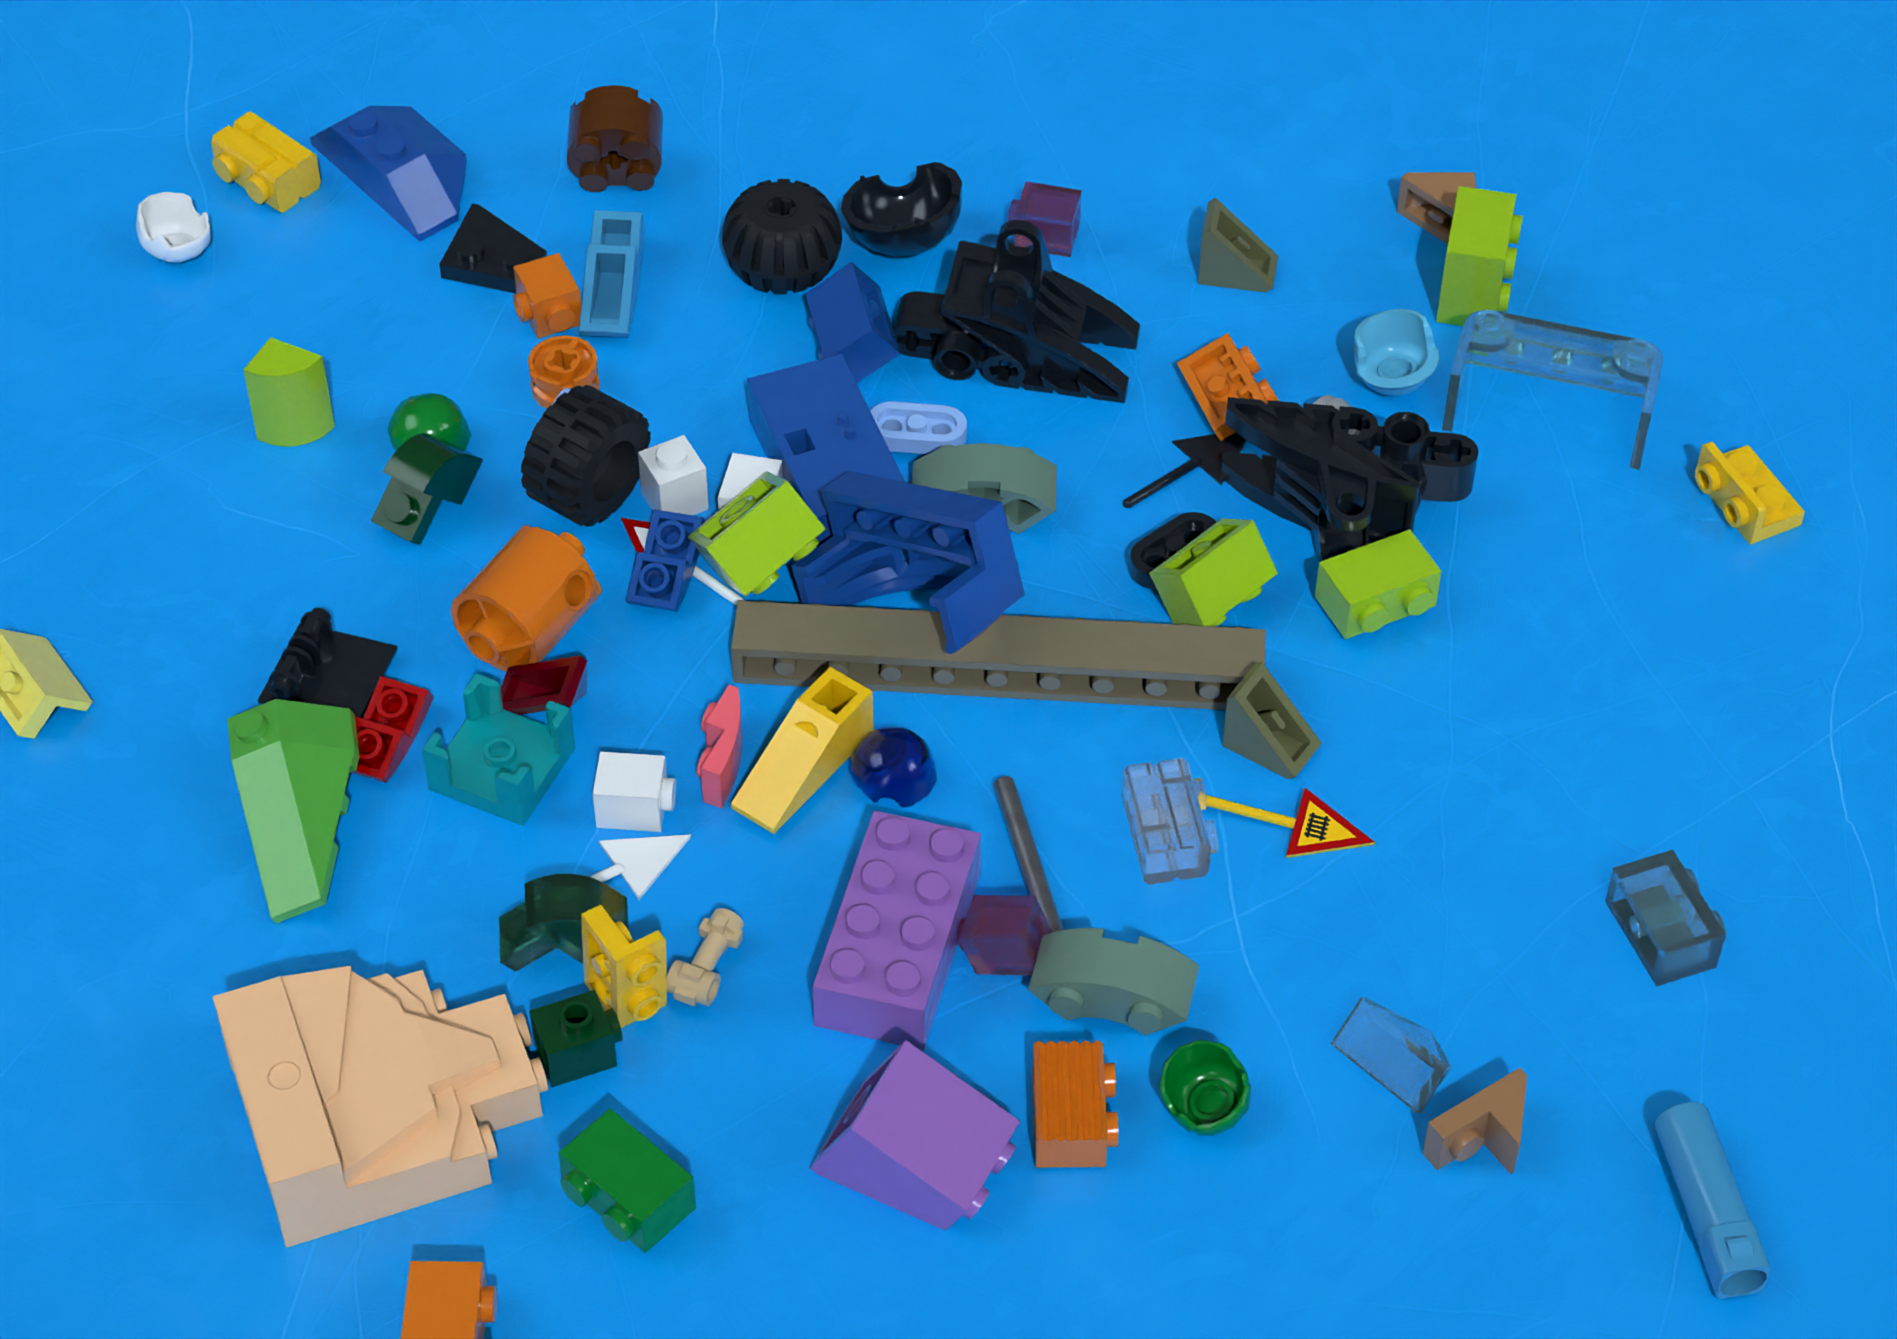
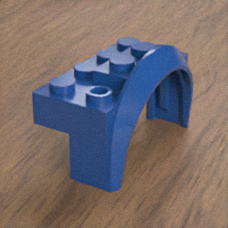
[791,471,1025,654]

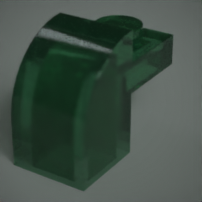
[499,874,629,972]

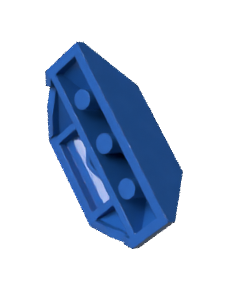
[310,106,467,242]

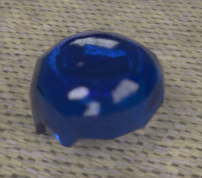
[850,727,937,808]

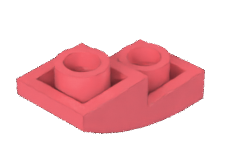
[697,685,742,809]

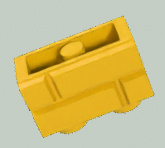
[211,111,321,213]

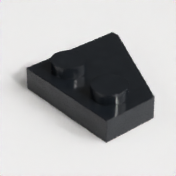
[439,203,547,294]

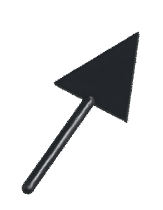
[1123,432,1247,508]

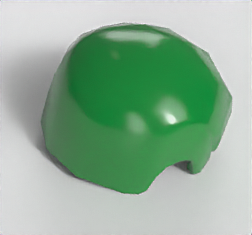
[387,393,471,450]
[1159,1039,1252,1136]

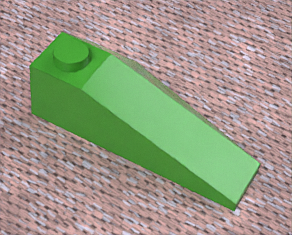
[227,699,360,924]

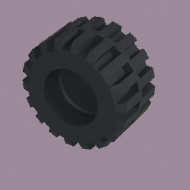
[521,385,651,527]

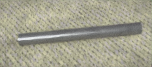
[993,776,1064,936]

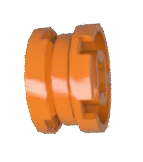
[528,335,600,409]

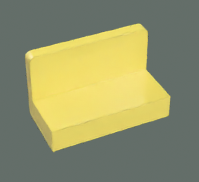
[0,629,93,739]

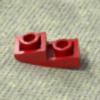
[351,676,434,783]

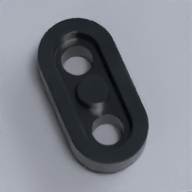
[1130,512,1216,589]

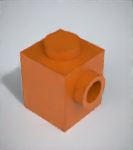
[513,253,581,339]

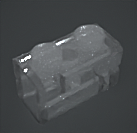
[1122,758,1218,885]

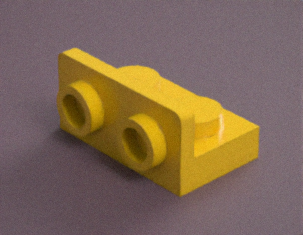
[1694,441,1805,545]
[581,905,667,1028]

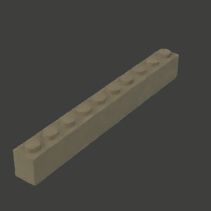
[731,601,1266,710]

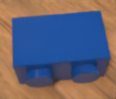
[805,262,900,383]

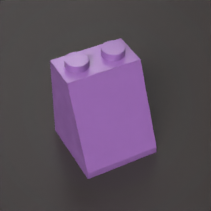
[810,1040,1020,1230]

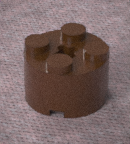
[567,85,663,192]

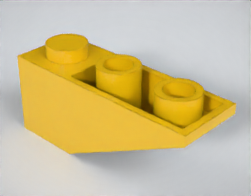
[731,667,874,834]

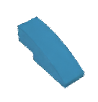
[579,210,645,337]

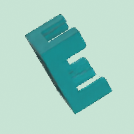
[422,673,575,826]

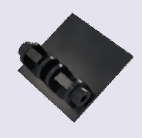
[258,608,398,718]

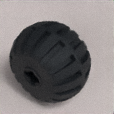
[722,179,842,294]

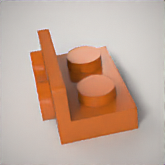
[1177,333,1279,441]

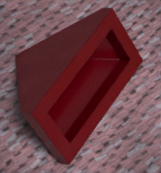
[500,655,587,715]

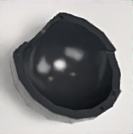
[841,162,962,257]

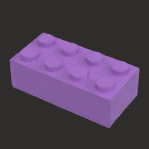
[812,811,981,1050]

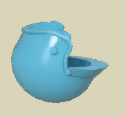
[1354,309,1440,396]

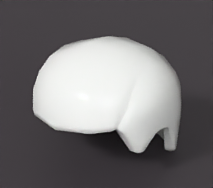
[136,192,210,263]

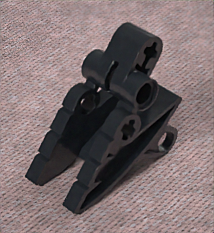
[892,220,1140,403]
[1221,397,1479,562]

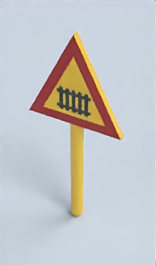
[1195,788,1375,858]

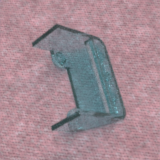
[1442,310,1663,470]

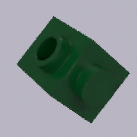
[529,990,623,1087]

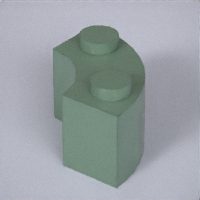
[912,443,1057,534]
[1028,928,1199,1036]

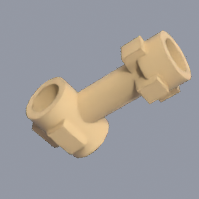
[667,908,744,1006]

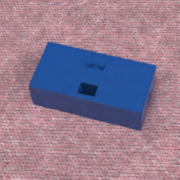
[747,354,905,547]

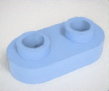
[870,401,967,454]

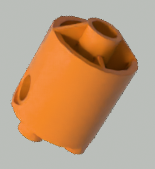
[451,525,602,672]

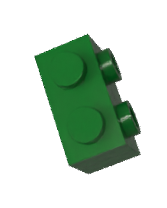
[558,1108,696,1253]

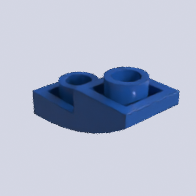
[626,509,706,612]

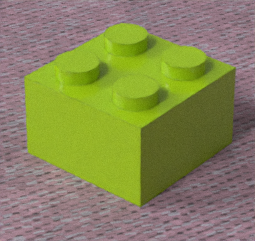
[1436,186,1523,331]
[688,471,826,596]

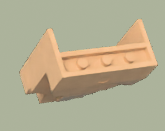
[212,966,548,1248]

